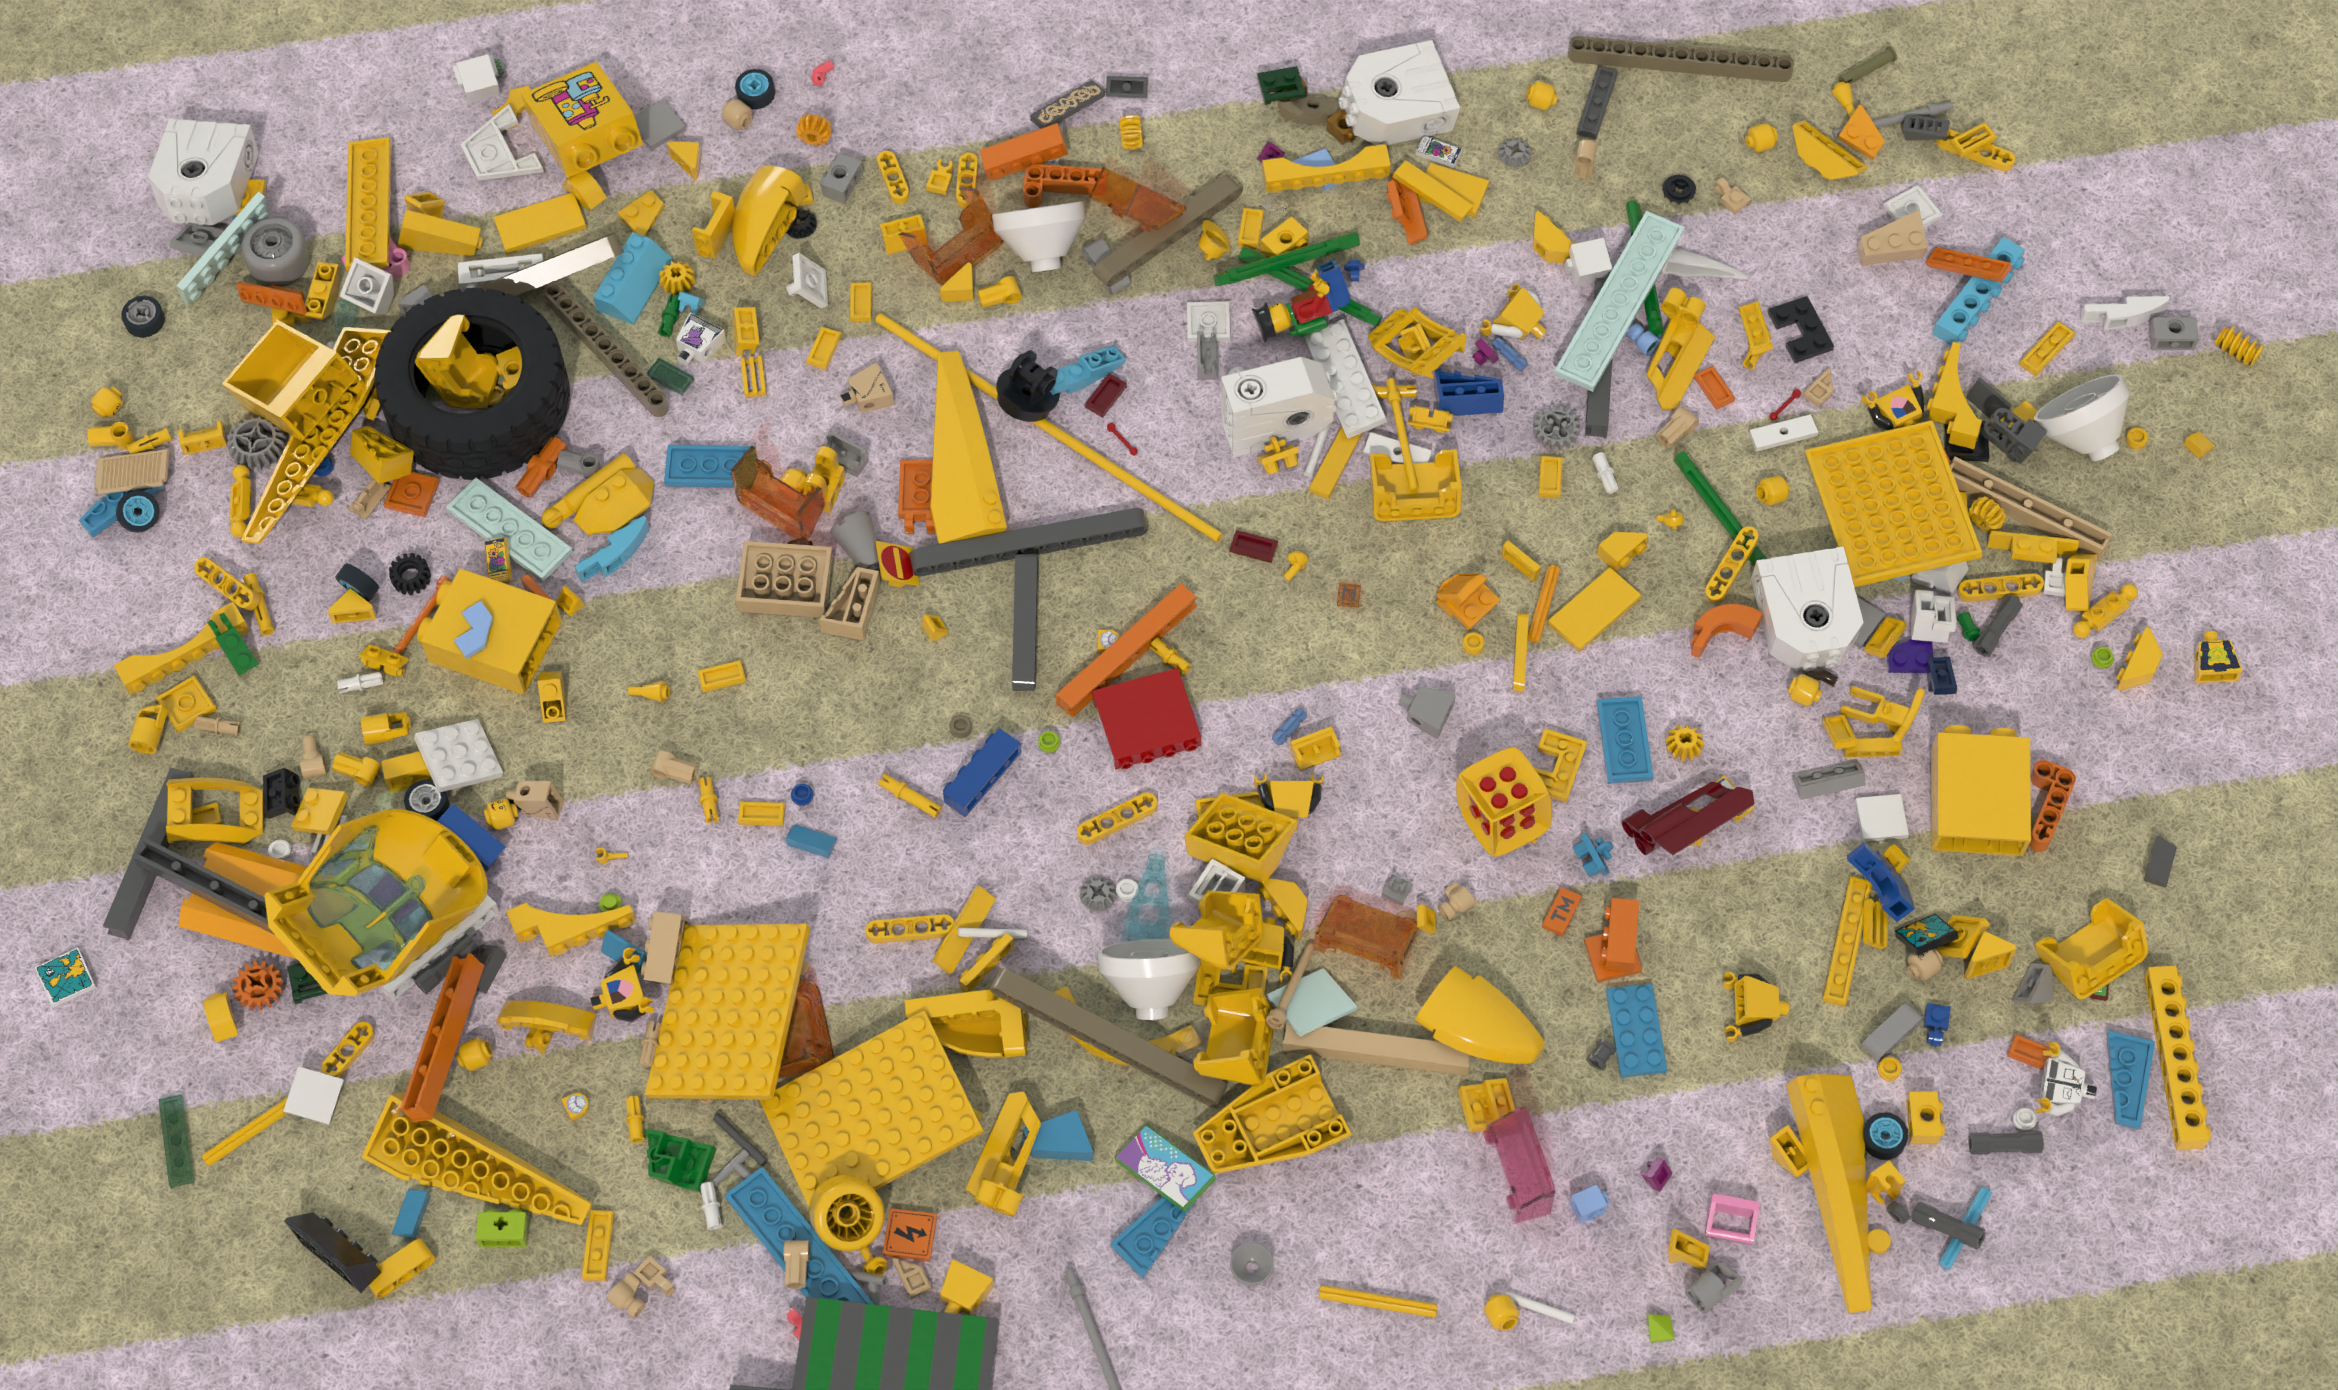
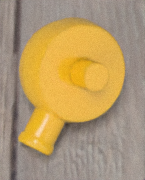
[1657,509,1684,529]

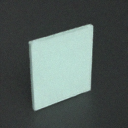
[1266,968,1357,1037]

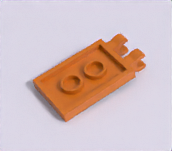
[898,460,936,534]

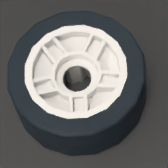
[404,779,449,821]

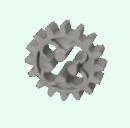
[1533,405,1580,451]

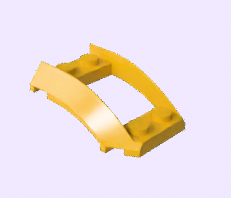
[1368,307,1467,379]
[166,777,264,846]

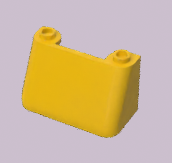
[415,315,499,409]
[1369,449,1462,521]
[1169,891,1263,970]
[2035,897,2148,1000]
[1194,988,1274,1085]

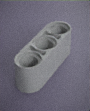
[1082,238,1131,294]
[1861,1002,1925,1063]

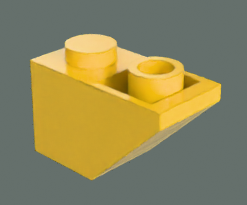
[1597,532,1649,572]
[537,670,566,723]

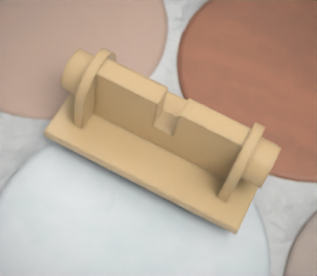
[348,477,391,520]

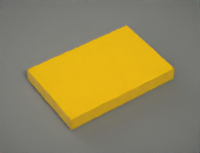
[1418,163,1489,217]

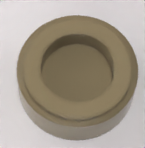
[949,715,972,738]

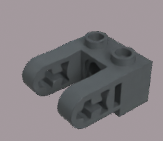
[1981,408,2047,464]

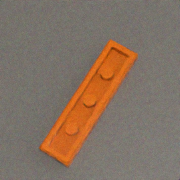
[1926,247,2012,282]

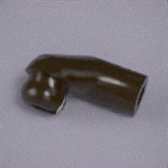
[1806,669,1839,687]

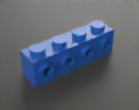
[943,728,1022,817]

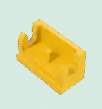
[880,214,928,255]
[732,307,759,356]
[1397,323,1431,375]
[178,420,227,455]
[1290,726,1341,771]
[381,751,432,793]
[1865,1160,1906,1205]

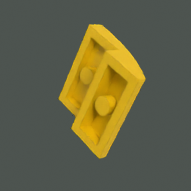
[1458,1078,1518,1133]

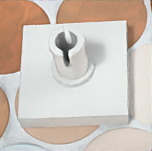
[786,253,828,308]

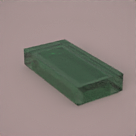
[646,357,694,396]

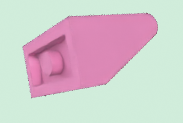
[1705,1193,1760,1245]

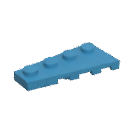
[79,485,165,537]
[2107,1030,2155,1130]
[1110,1197,1197,1279]

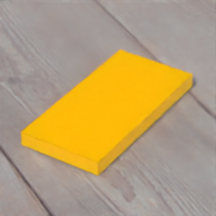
[493,193,587,254]
[1548,567,1642,652]

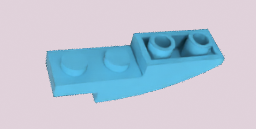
[1050,345,1126,395]
[574,515,649,582]

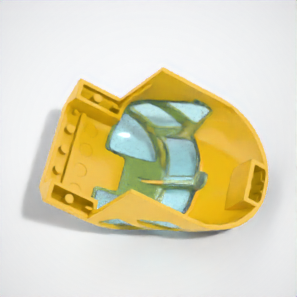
[265,809,488,996]

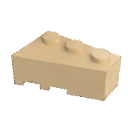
[1857,209,1928,266]
[819,567,881,641]
[641,911,690,985]

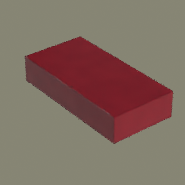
[1085,373,1127,418]
[1230,530,1278,563]

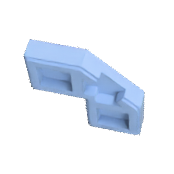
[454,601,493,659]

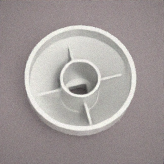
[992,201,1086,272]
[2034,374,2130,461]
[1098,939,1201,1020]

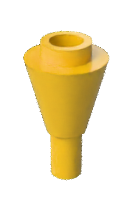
[1831,82,1855,118]
[628,681,670,703]

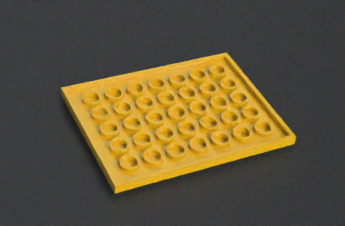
[1805,420,1982,587]
[645,924,811,1099]
[759,1010,985,1207]

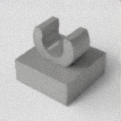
[1382,875,1413,906]

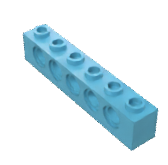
[1933,237,2025,345]

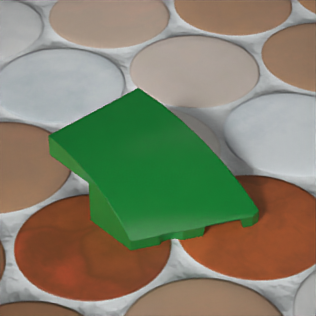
[645,1129,717,1193]

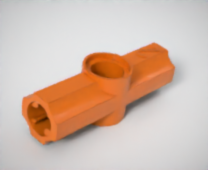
[515,437,568,498]

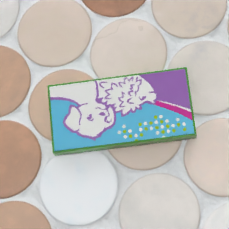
[1114,1125,1216,1213]

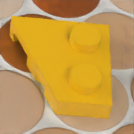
[618,190,664,237]

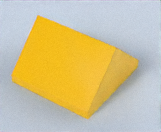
[1964,931,2017,980]

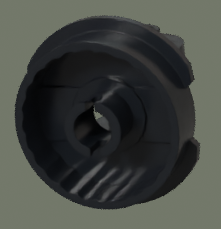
[996,350,1060,422]

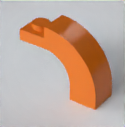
[1690,604,1763,658]

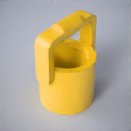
[128,704,168,754]
[360,712,411,746]

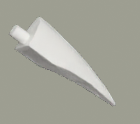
[1662,248,1748,279]

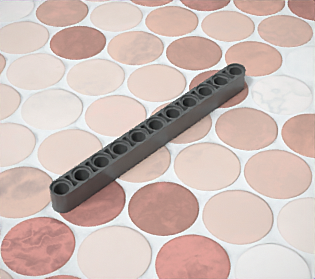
[909,508,1148,577]

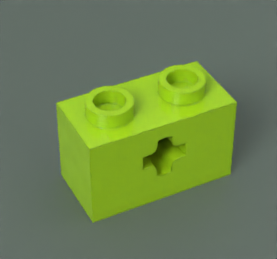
[476,1209,529,1247]

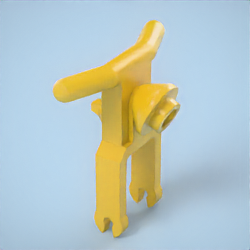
[1839,686,1925,743]

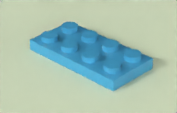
[664,445,755,488]
[1596,696,1653,784]
[1606,984,1667,1078]

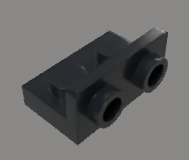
[263,767,300,819]

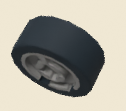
[121,296,165,338]

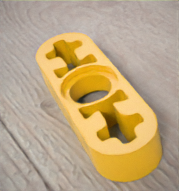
[877,151,909,204]
[956,153,978,208]
[321,1022,375,1078]

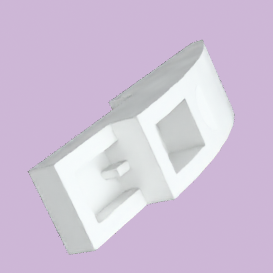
[2080,295,2169,330]

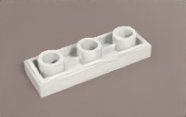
[1749,414,1818,452]
[1363,432,1432,464]

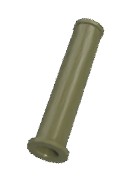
[1838,46,1897,84]

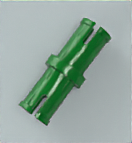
[658,294,680,337]

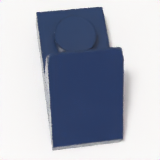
[1927,657,1957,695]

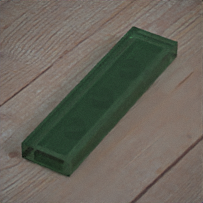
[158,1094,194,1188]

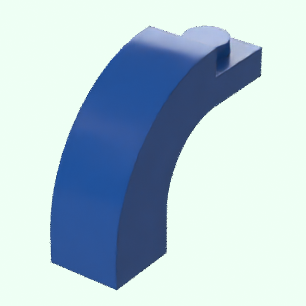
[1846,842,1915,922]

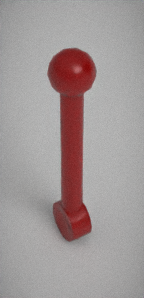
[1769,389,1801,420]
[1107,423,1138,456]

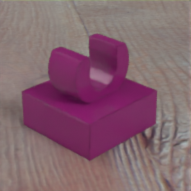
[1472,338,1499,366]
[1640,1157,1673,1192]

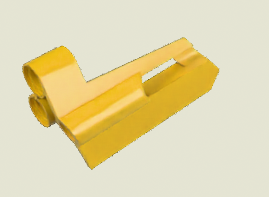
[1646,287,1716,410]
[965,1091,1041,1217]

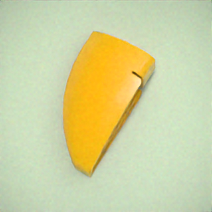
[732,166,807,277]
[1415,966,1545,1064]
[904,990,1028,1059]

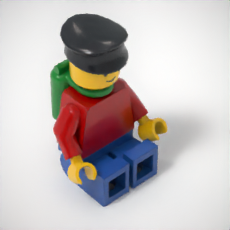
[1252,259,1350,343]

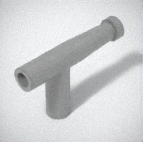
[709,1149,752,1188]
[848,1269,888,1305]

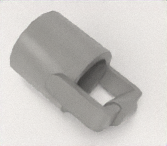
[1685,1262,1742,1313]

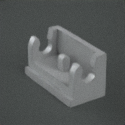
[1197,331,1219,380]
[821,431,869,477]

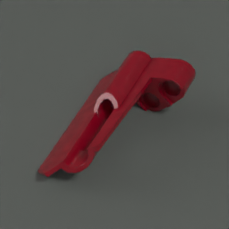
[1621,782,1755,855]

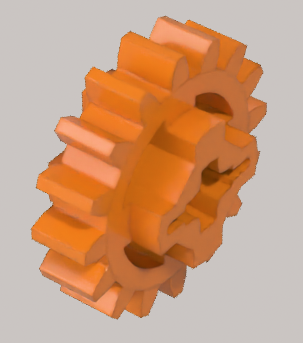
[232,961,284,1011]

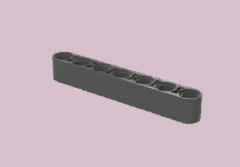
[1012,554,1038,691]

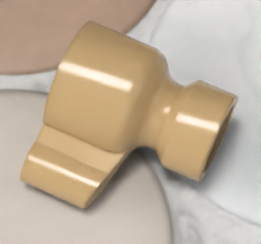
[1438,882,1476,921]
[606,1272,646,1319]

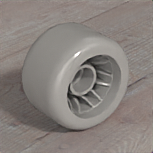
[241,217,310,287]

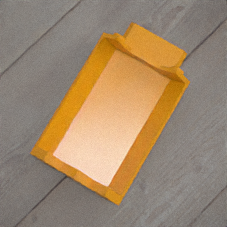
[178,842,355,959]

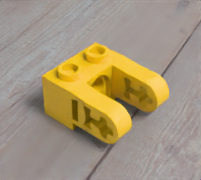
[803,446,846,513]

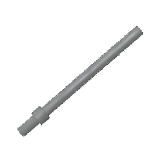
[1832,102,1953,138]
[1064,1268,1120,1390]

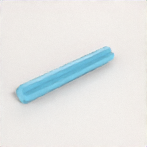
[1939,1187,1992,1270]

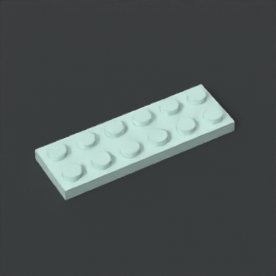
[177,192,270,305]
[446,478,573,582]

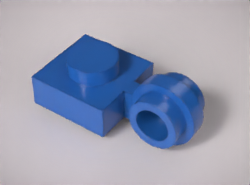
[1924,1003,1951,1047]

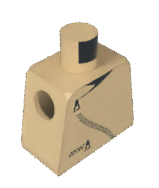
[840,362,894,413]
[506,781,564,821]

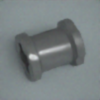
[1586,1039,1616,1071]

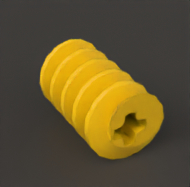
[2214,325,2265,368]

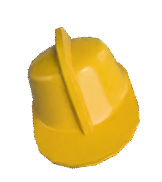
[1198,220,1231,261]

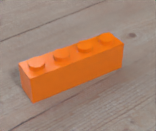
[979,123,1068,180]

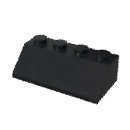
[284,1212,382,1293]

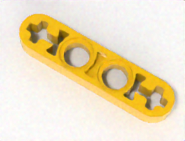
[1936,129,2015,171]
[1705,526,1759,603]
[194,557,259,610]
[1957,573,2044,602]
[1513,613,1529,693]
[1077,792,1157,845]
[865,914,954,943]

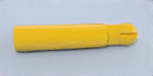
[541,452,636,529]

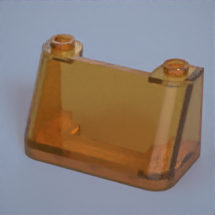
[1314,895,1420,980]
[778,975,835,1079]

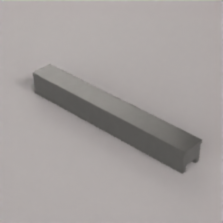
[1585,281,1613,438]
[103,768,195,941]
[132,838,275,935]

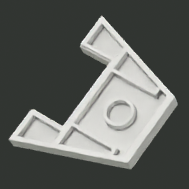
[460,104,544,181]

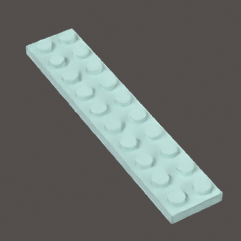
[1554,211,1685,392]

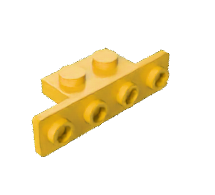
[1987,531,2079,564]

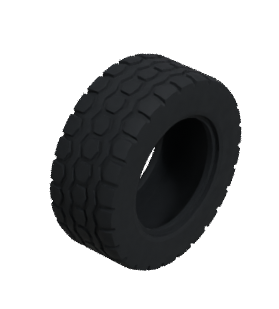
[374,288,570,480]

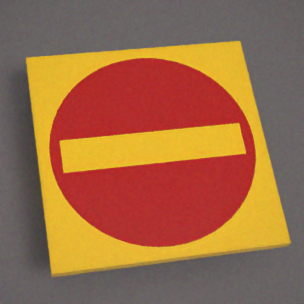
[875,541,920,587]

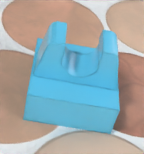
[678,291,706,315]

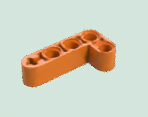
[1023,164,1107,208]
[2029,760,2076,852]

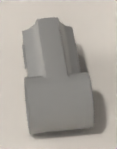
[557,449,601,479]

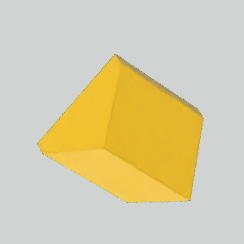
[556,585,585,616]
[922,614,949,642]

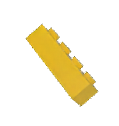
[1843,737,1902,758]

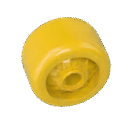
[809,1175,885,1252]

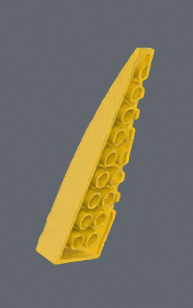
[930,351,1007,544]
[1786,1074,1872,1314]
[361,1092,593,1225]

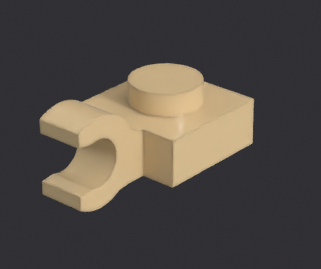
[1714,177,1751,214]
[633,1256,675,1297]

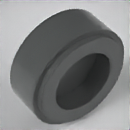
[1886,1201,1910,1224]

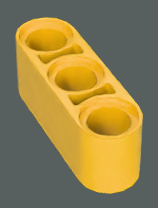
[369,1239,436,1299]

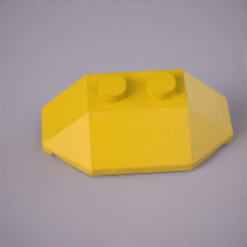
[1792,120,1868,180]
[573,468,655,535]

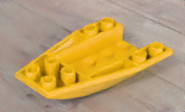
[1193,1054,1352,1174]

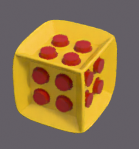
[1456,747,1552,857]

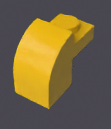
[561,171,607,210]
[203,992,238,1043]

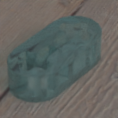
[334,299,358,335]

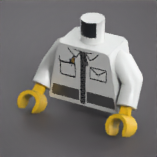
[2035,1042,2097,1116]

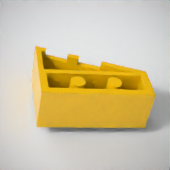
[349,426,414,484]

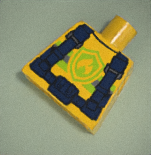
[2195,631,2242,683]

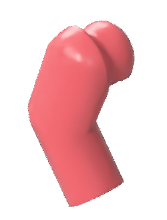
[811,60,834,86]

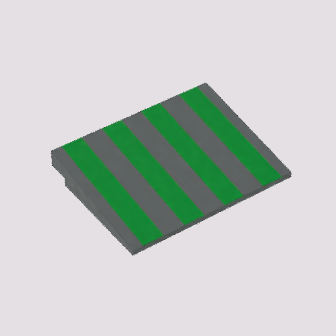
[792,1297,999,1390]

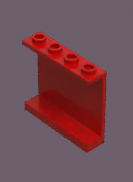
[1092,668,1201,770]

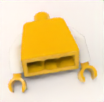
[1479,283,1547,339]

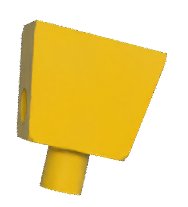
[940,1259,994,1315]

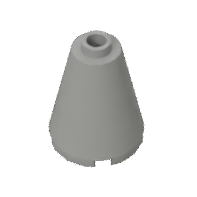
[830,511,880,571]

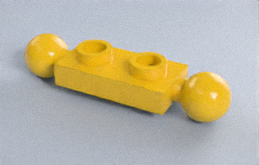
[229,464,251,538]
[265,483,334,507]
[2073,584,2138,639]

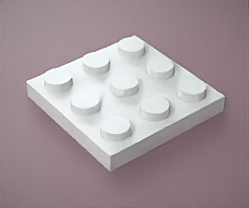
[414,719,503,793]

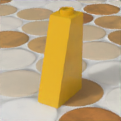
[397,210,483,256]

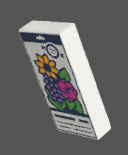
[1416,135,1462,168]

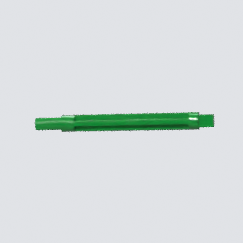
[1626,200,1664,336]
[1213,232,1360,286]
[1238,246,1383,326]
[1674,451,1767,567]

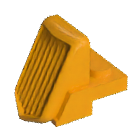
[1436,573,1500,631]

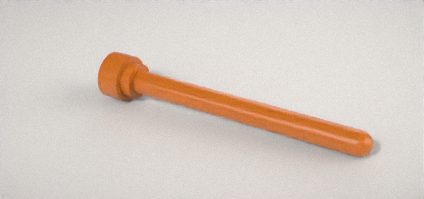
[392,576,452,655]

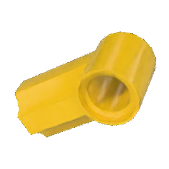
[977,276,1022,308]
[87,422,135,450]
[332,752,381,787]

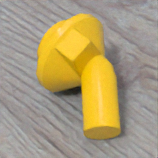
[1283,551,1309,581]
[859,1246,887,1276]

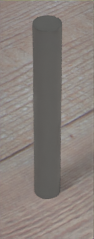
[713,1113,768,1166]

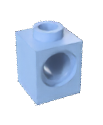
[1569,1184,1609,1224]

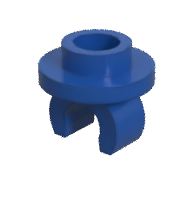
[1344,260,1365,282]

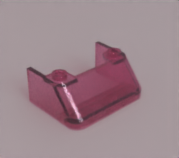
[1484,1106,1555,1224]

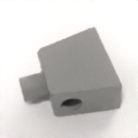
[1399,686,1455,739]

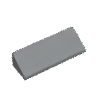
[1792,761,1865,800]

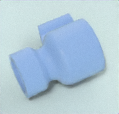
[1627,323,1663,357]

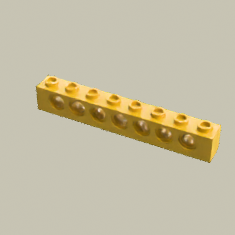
[2144,966,2211,1150]

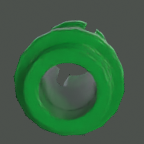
[1957,612,1980,641]

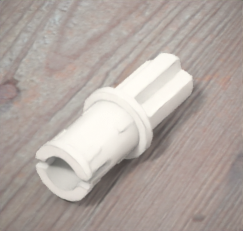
[1592,452,1618,494]
[337,672,383,694]
[700,1182,722,1230]

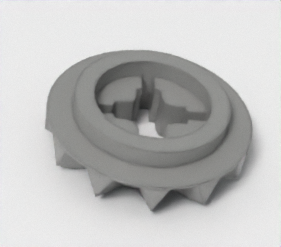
[1498,137,1531,167]
[1080,876,1116,911]

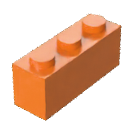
[1601,898,1639,973]

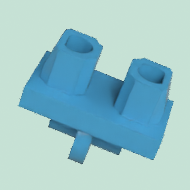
[1572,833,1614,877]

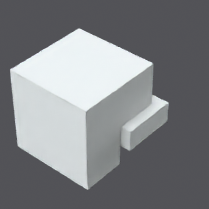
[452,54,500,104]
[1564,238,1612,287]
[1911,562,1968,595]
[1910,590,1956,643]
[1188,859,1245,905]

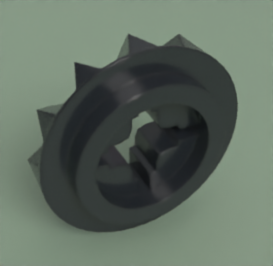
[1662,175,1696,205]
[786,208,817,239]

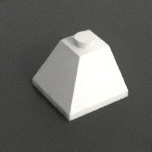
[339,257,394,314]

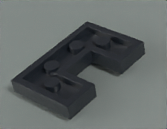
[1768,296,1834,363]

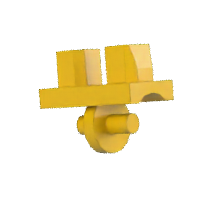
[1256,436,1299,475]

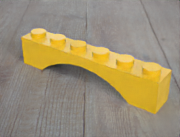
[1262,144,1391,193]
[113,602,249,695]

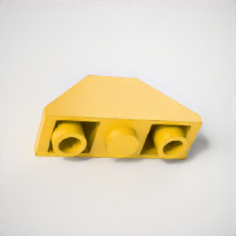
[1533,210,1576,263]
[302,262,339,320]
[2065,554,2097,611]
[2116,626,2163,691]
[1258,878,1308,940]

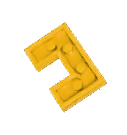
[1534,728,1588,803]
[1193,959,1268,1006]

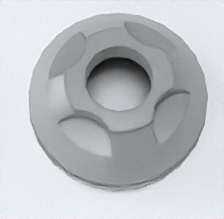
[1230,1242,1274,1286]

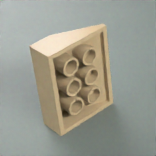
[736,541,832,618]

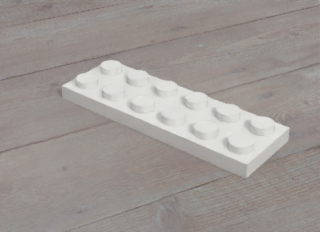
[1304,319,1387,439]

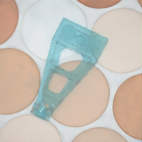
[1122,854,1171,942]

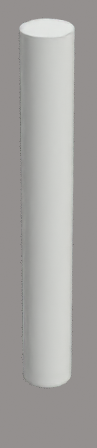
[1304,424,1331,477]
[957,928,1027,939]
[1505,1291,1575,1324]

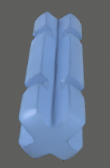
[1492,337,1528,371]
[1272,708,1307,746]

